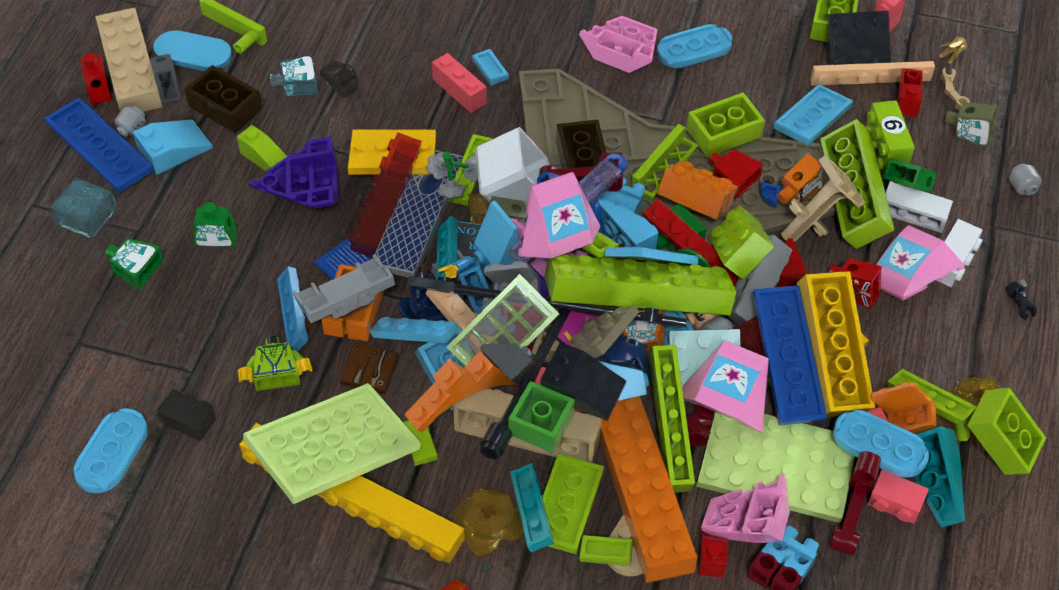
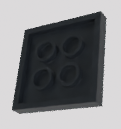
[827,11,891,65]

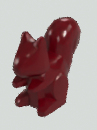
[685,404,714,447]

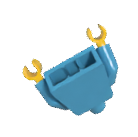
[439,256,492,317]

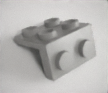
[484,261,540,308]

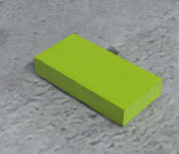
[403,420,438,466]
[579,535,633,566]

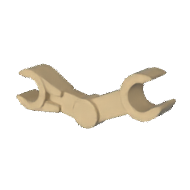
[941,68,970,111]

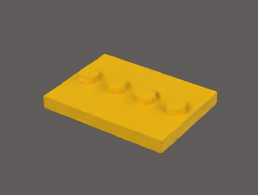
[348,130,436,175]

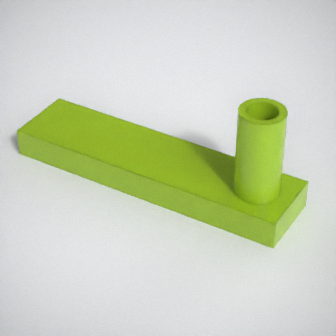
[199,0,267,54]
[887,369,977,441]

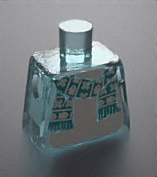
[270,54,318,96]

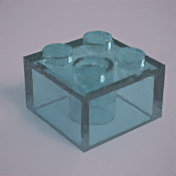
[50,177,117,238]

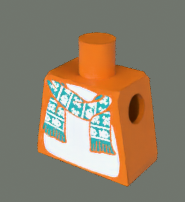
[623,309,667,363]

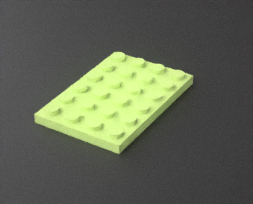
[243,383,421,504]
[697,412,855,523]

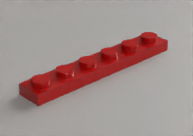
[642,198,739,287]

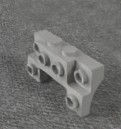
[293,254,395,323]

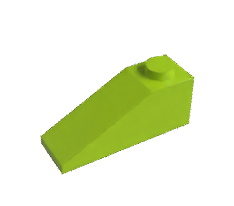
[237,125,287,171]

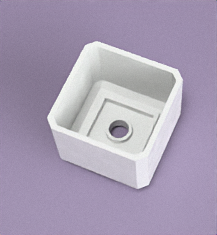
[475,127,550,209]

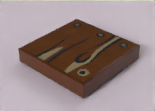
[340,343,399,395]

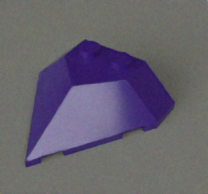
[249,136,339,208]

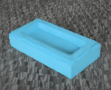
[472,49,509,86]

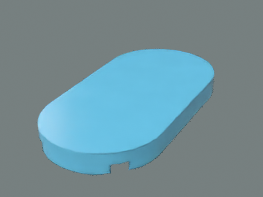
[657,24,732,68]
[153,30,232,71]
[74,408,148,493]
[833,410,929,477]

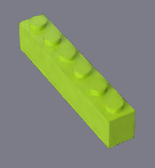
[649,345,695,493]

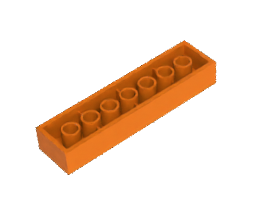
[600,396,697,583]

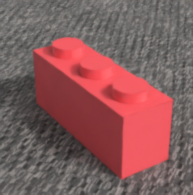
[432,53,487,113]

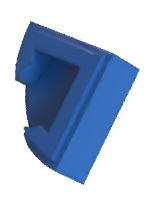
[760,182,782,207]

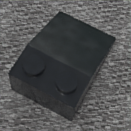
[540,342,626,421]

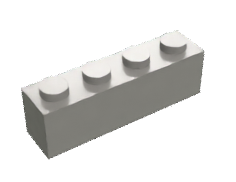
[726,235,792,327]

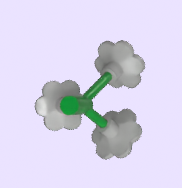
[426,152,478,199]

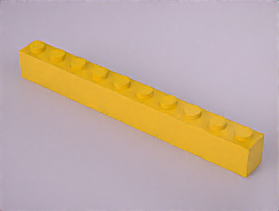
[239,423,465,564]

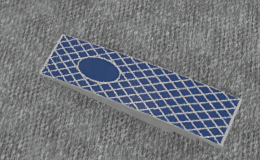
[375,150,464,277]

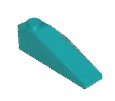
[913,426,965,528]

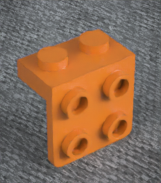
[871,382,936,434]

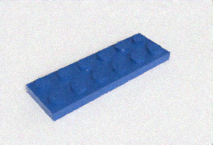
[44,97,154,193]
[752,286,827,425]

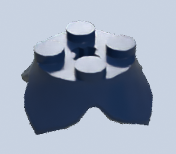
[398,272,465,322]
[604,334,651,379]

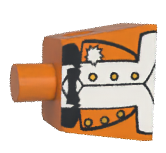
[776,153,824,204]

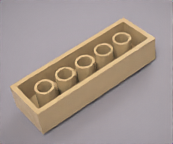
[95,8,162,112]
[453,389,602,463]

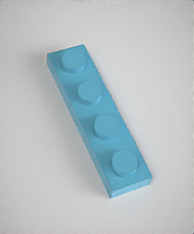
[370,317,458,343]

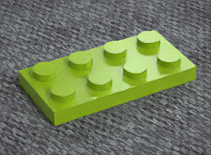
[543,453,605,554]

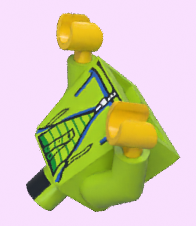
[238,336,313,391]

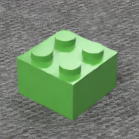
[508,381,575,453]

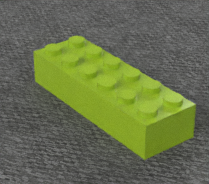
[821,119,895,249]

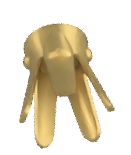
[939,37,967,64]

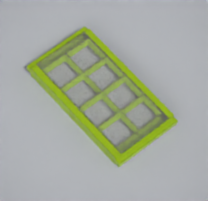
[447,274,559,366]

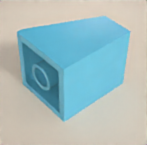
[594,356,649,401]

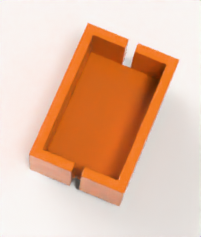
[657,161,738,219]
[322,264,384,342]

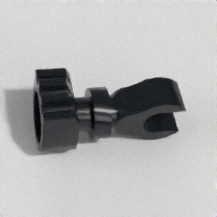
[1005,279,1037,320]

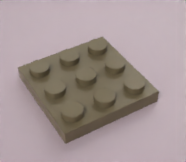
[569,304,639,358]

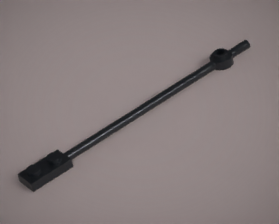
[407,273,687,328]

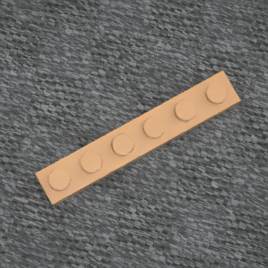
[810,61,935,86]

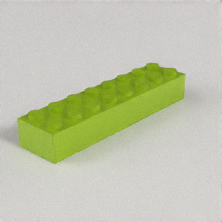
[544,254,737,315]

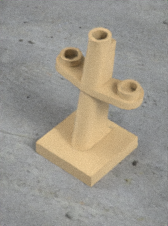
[781,155,865,242]

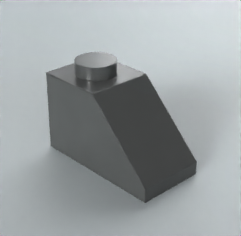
[479,343,538,385]

